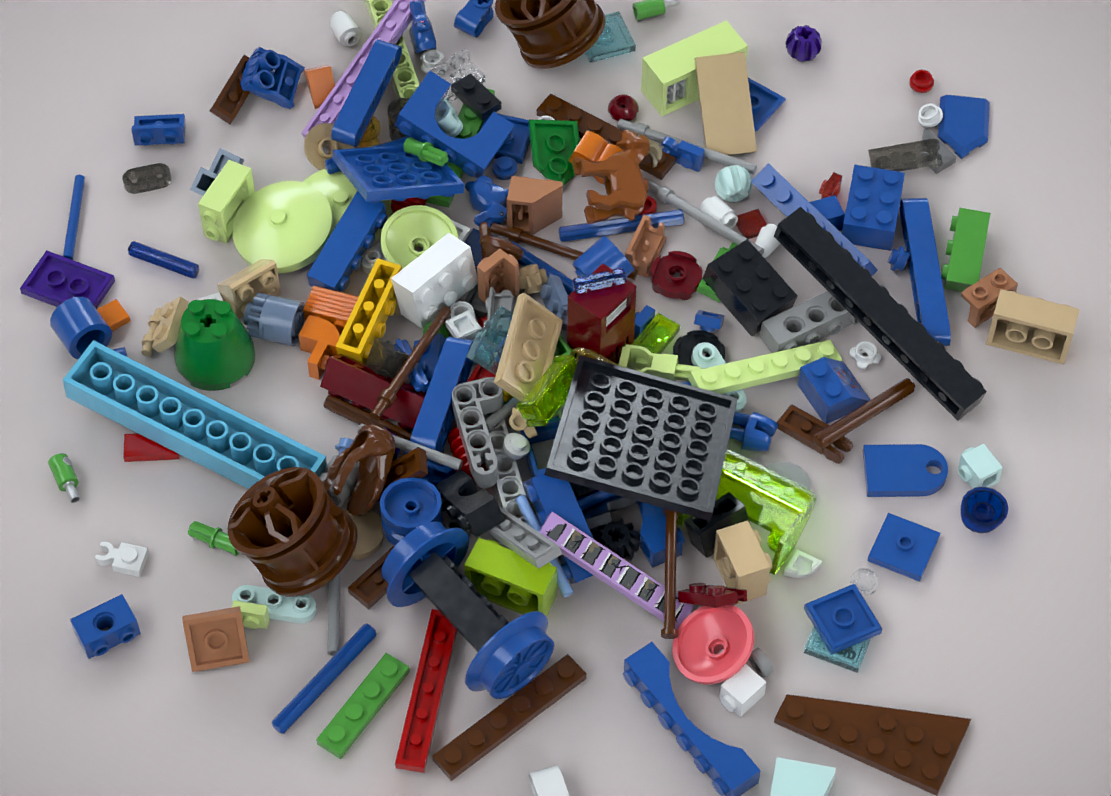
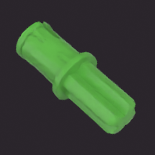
[403,137,449,166]
[188,521,239,556]

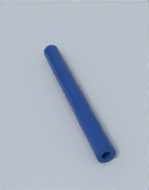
[63,174,85,260]

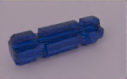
[573,268,626,294]

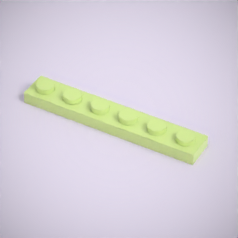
[688,340,842,394]

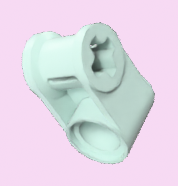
[435,98,463,137]

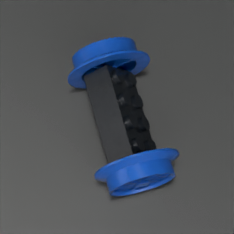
[382,521,554,699]

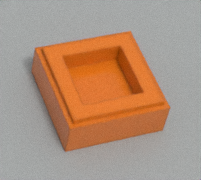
[97,299,131,331]

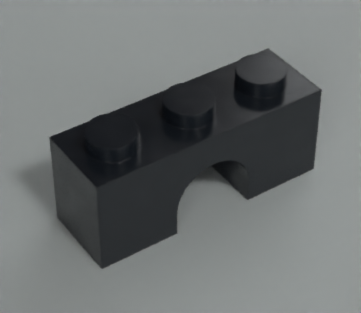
[434,469,505,538]

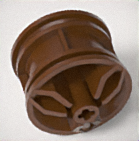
[495,0,606,69]
[227,467,358,597]

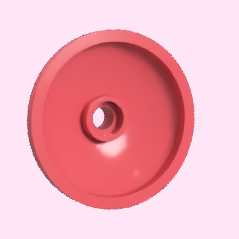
[672,605,754,684]

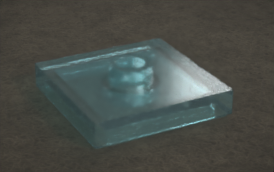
[585,11,636,63]

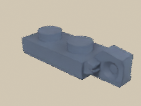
[540,275,568,331]

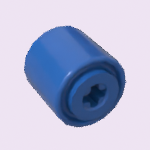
[573,235,634,282]
[50,297,112,359]

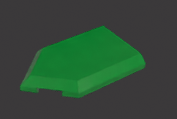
[528,119,580,186]

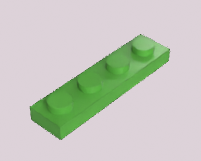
[316,653,410,759]

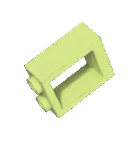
[198,160,255,244]

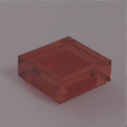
[736,209,767,239]

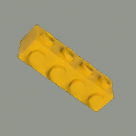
[335,258,402,365]

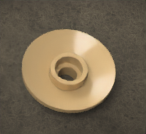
[304,123,352,170]

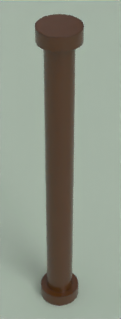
[661,508,680,639]

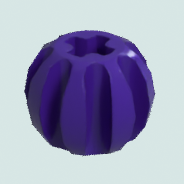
[785,25,822,62]

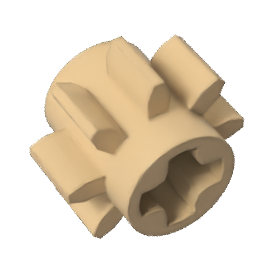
[519,264,548,294]

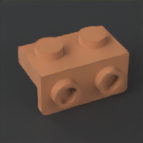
[477,249,519,304]

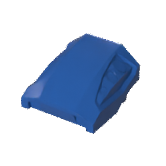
[240,47,305,109]

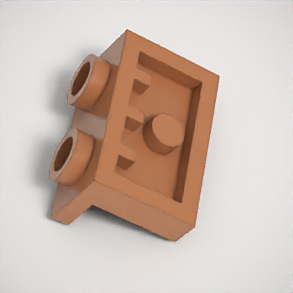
[961,268,1018,328]

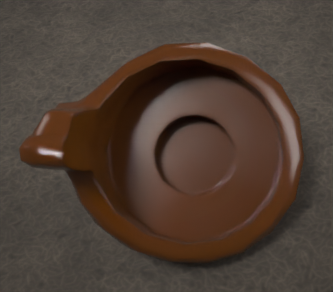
[479,222,524,261]

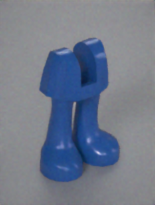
[729,412,778,452]

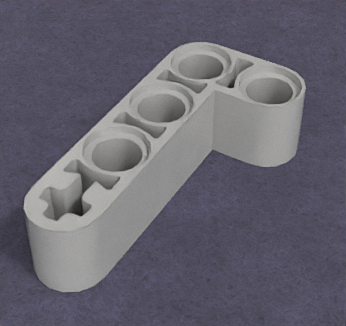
[452,377,503,488]

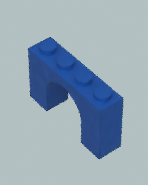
[395,71,515,179]

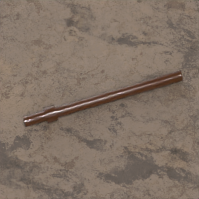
[490,223,638,280]
[369,306,451,421]

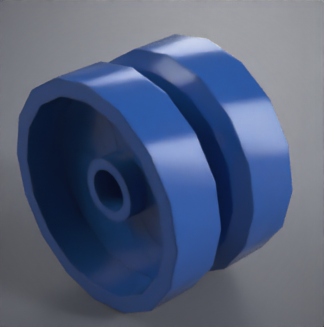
[380,477,443,545]

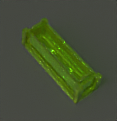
[516,354,577,427]

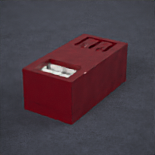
[567,263,637,366]

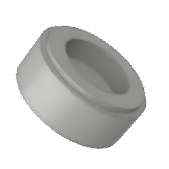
[749,648,773,678]

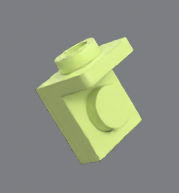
[232,600,270,629]

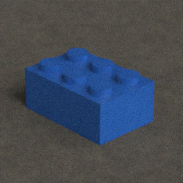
[842,164,905,251]

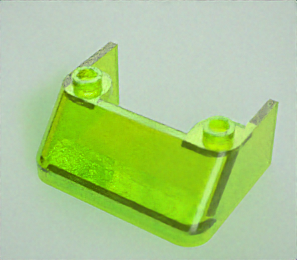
[677,450,816,575]

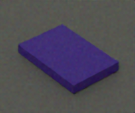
[20,250,115,309]

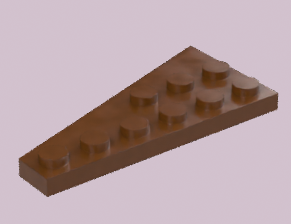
[774,694,971,796]

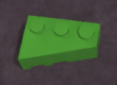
[941,208,991,292]

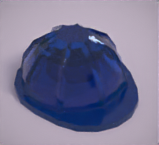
[961,487,1009,533]

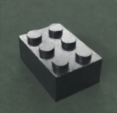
[702,239,798,337]

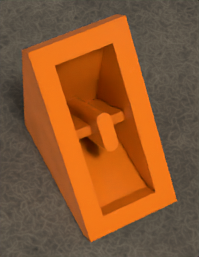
[304,65,335,109]

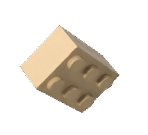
[986,289,1080,365]

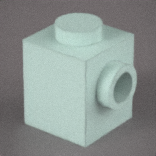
[957,444,1003,494]

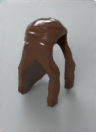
[322,424,395,517]

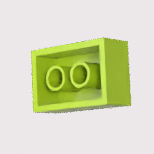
[464,538,557,617]

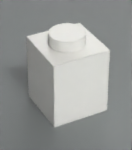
[719,664,767,717]

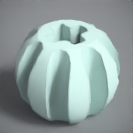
[715,165,753,202]

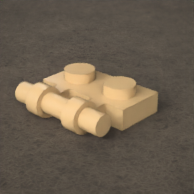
[141,296,189,356]

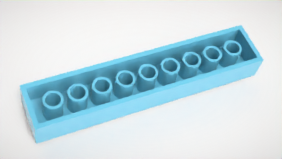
[63,340,327,489]

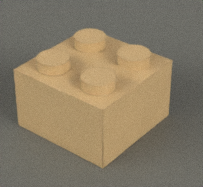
[713,520,772,605]

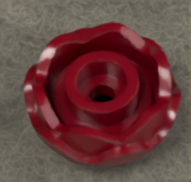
[608,94,639,121]

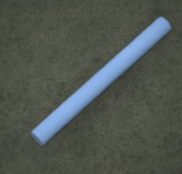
[515,495,574,597]

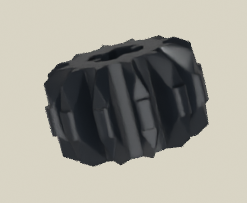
[593,518,639,561]

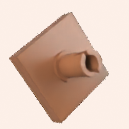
[182,606,250,672]

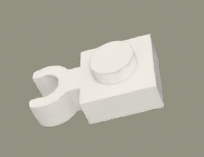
[95,542,149,577]

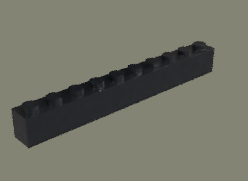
[774,207,987,421]

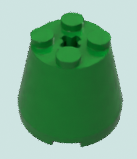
[174,299,255,391]

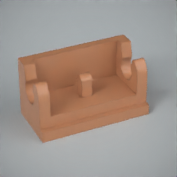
[625,215,667,278]

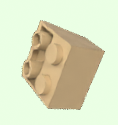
[217,259,281,319]

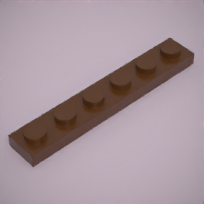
[537,93,675,180]
[432,654,587,781]

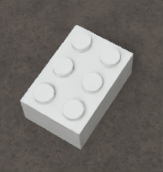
[391,233,478,329]

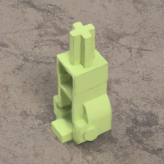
[618,344,701,381]

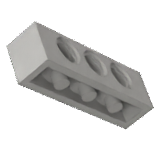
[760,291,859,353]

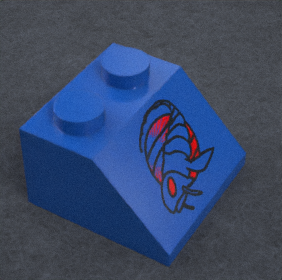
[798,357,871,424]

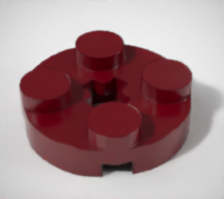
[650,251,703,300]

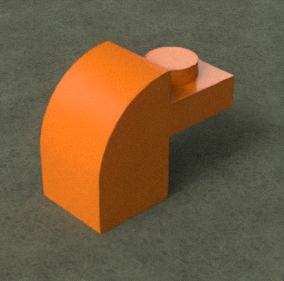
[298,315,340,380]

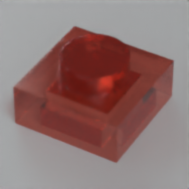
[819,172,843,199]

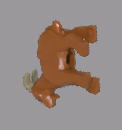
[572,130,663,224]

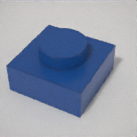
[634,305,655,342]
[694,310,725,332]

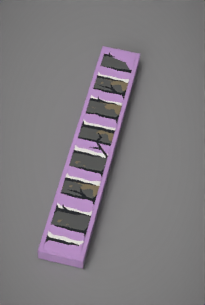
[539,512,693,629]

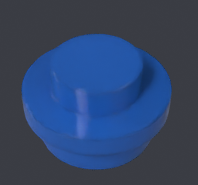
[492,156,517,180]
[888,246,910,271]

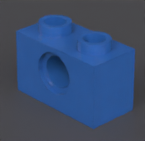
[70,594,141,659]

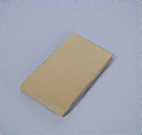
[694,52,757,155]
[494,292,563,410]

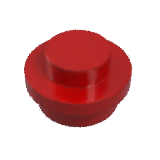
[909,70,934,93]

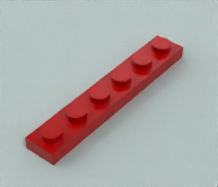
[395,609,457,773]

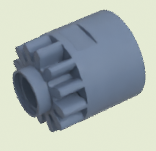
[244,293,305,346]

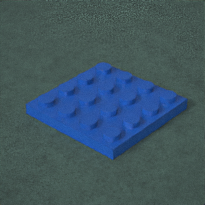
[332,145,465,203]

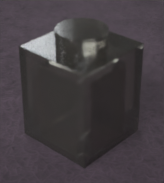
[366,340,409,379]

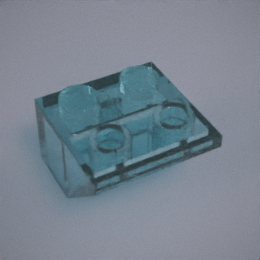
[466,306,513,375]

